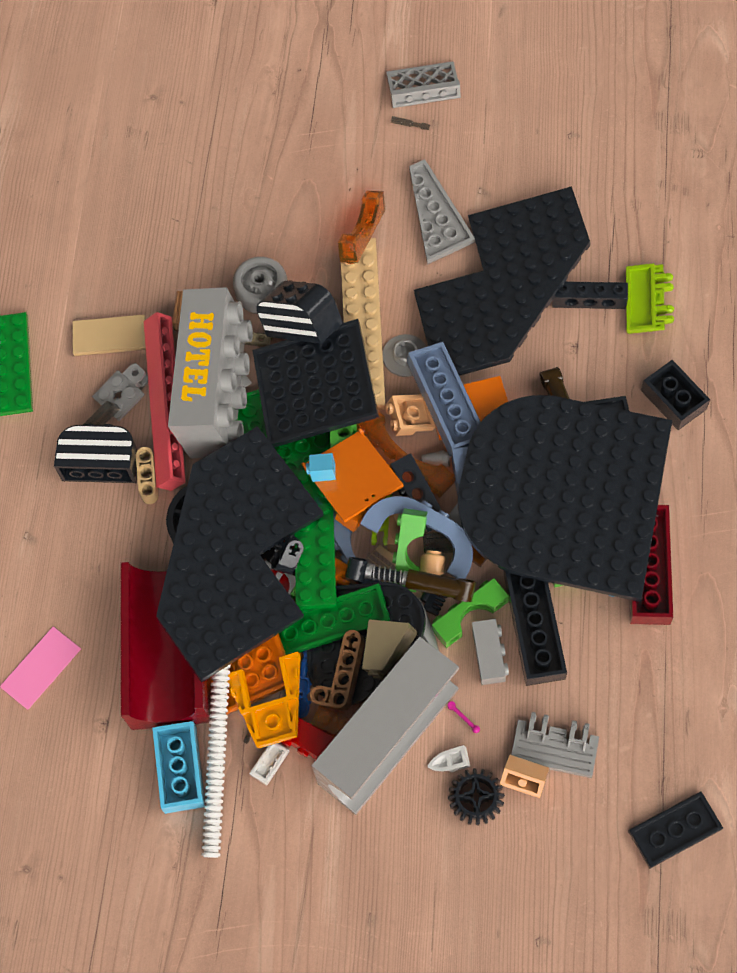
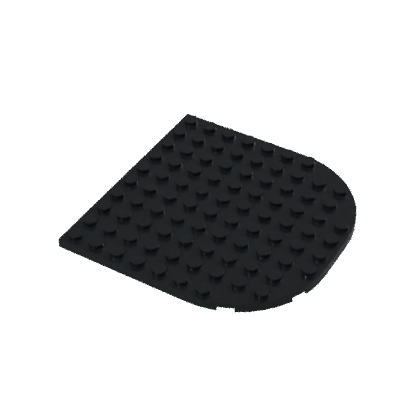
[458,395,672,602]

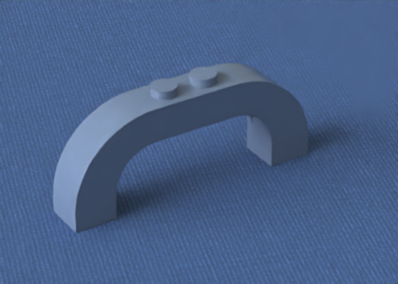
[360,496,473,579]

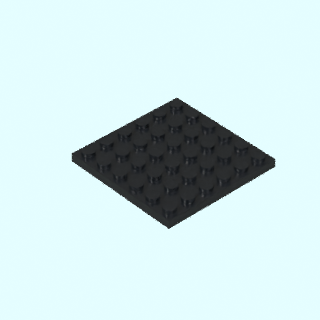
[252,319,379,448]

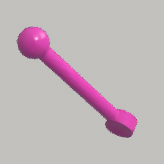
[448,701,480,733]

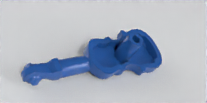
[298,650,311,718]

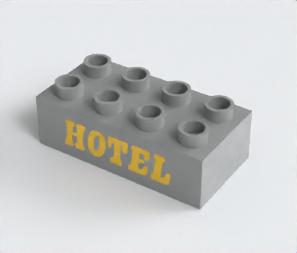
[168,287,253,458]

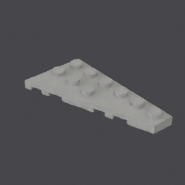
[409,159,475,265]

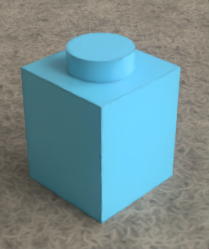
[306,453,336,482]

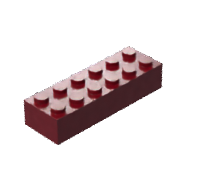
[629,505,674,625]

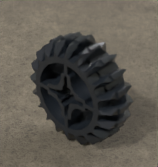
[448,768,505,826]

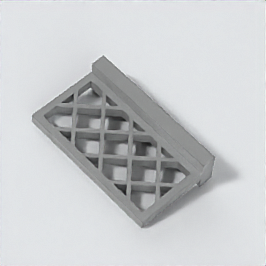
[386,61,461,108]

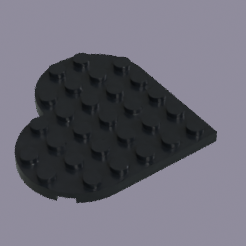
[307,582,426,705]

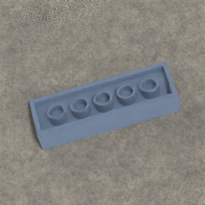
[407,342,481,457]

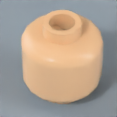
[420,550,446,575]

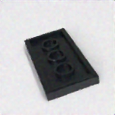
[628,791,724,869]

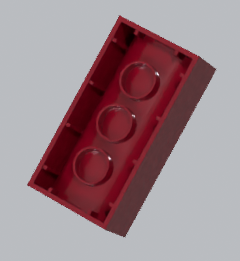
[121,562,212,730]

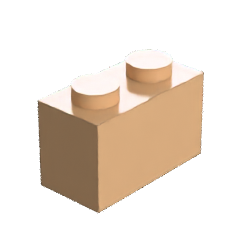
[500,755,549,798]

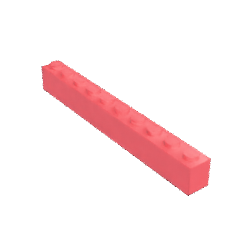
[144,312,186,491]

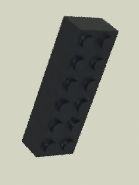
[503,571,567,686]

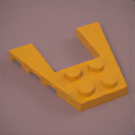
[228,652,301,748]

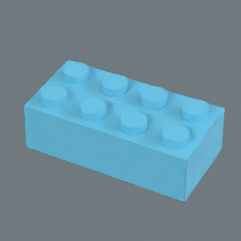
[152,721,206,814]

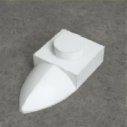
[428,745,470,772]

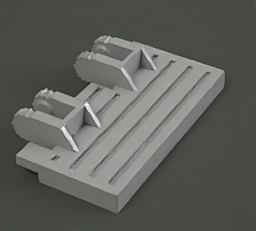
[511,712,599,778]

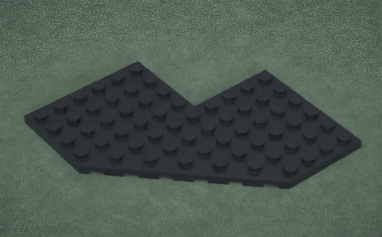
[414,186,591,376]
[156,426,324,682]

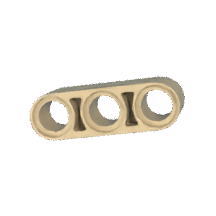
[136,447,159,504]

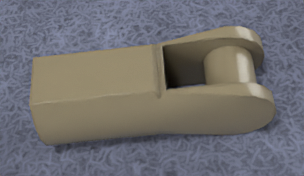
[245,332,273,347]

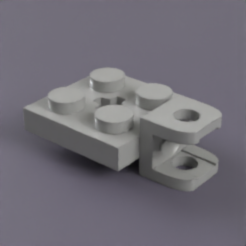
[92,363,148,421]

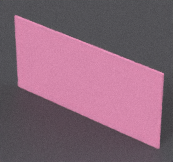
[0,627,81,710]

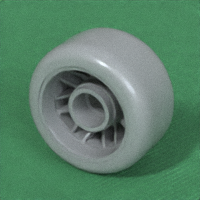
[233,257,288,314]

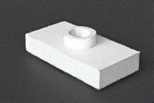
[249,743,290,785]

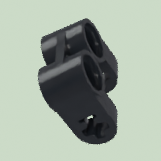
[266,534,304,575]

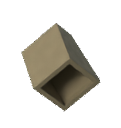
[362,620,417,680]

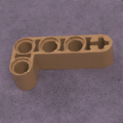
[310,630,365,711]

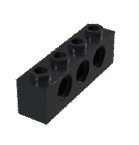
[552,281,628,309]
[389,453,442,533]

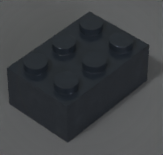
[641,360,710,431]

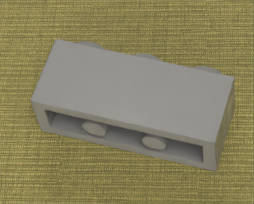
[472,619,509,685]

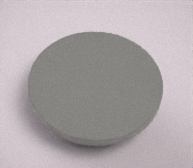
[383,334,427,377]

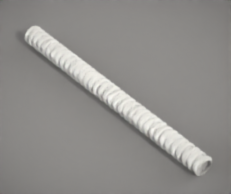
[201,665,231,858]

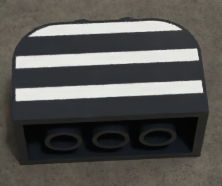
[256,280,343,344]
[54,423,138,483]

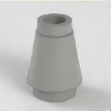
[422,450,450,469]

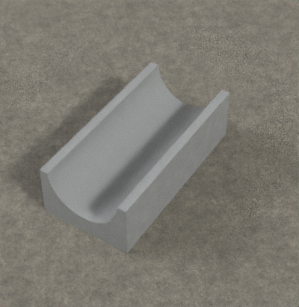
[312,637,459,815]

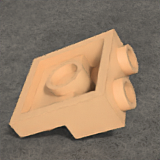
[386,394,435,436]

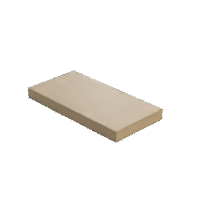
[73,315,146,356]

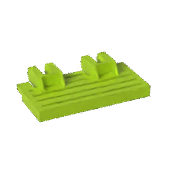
[626,263,674,334]

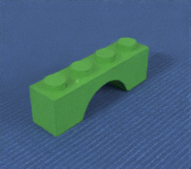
[390,508,428,592]
[432,578,509,649]

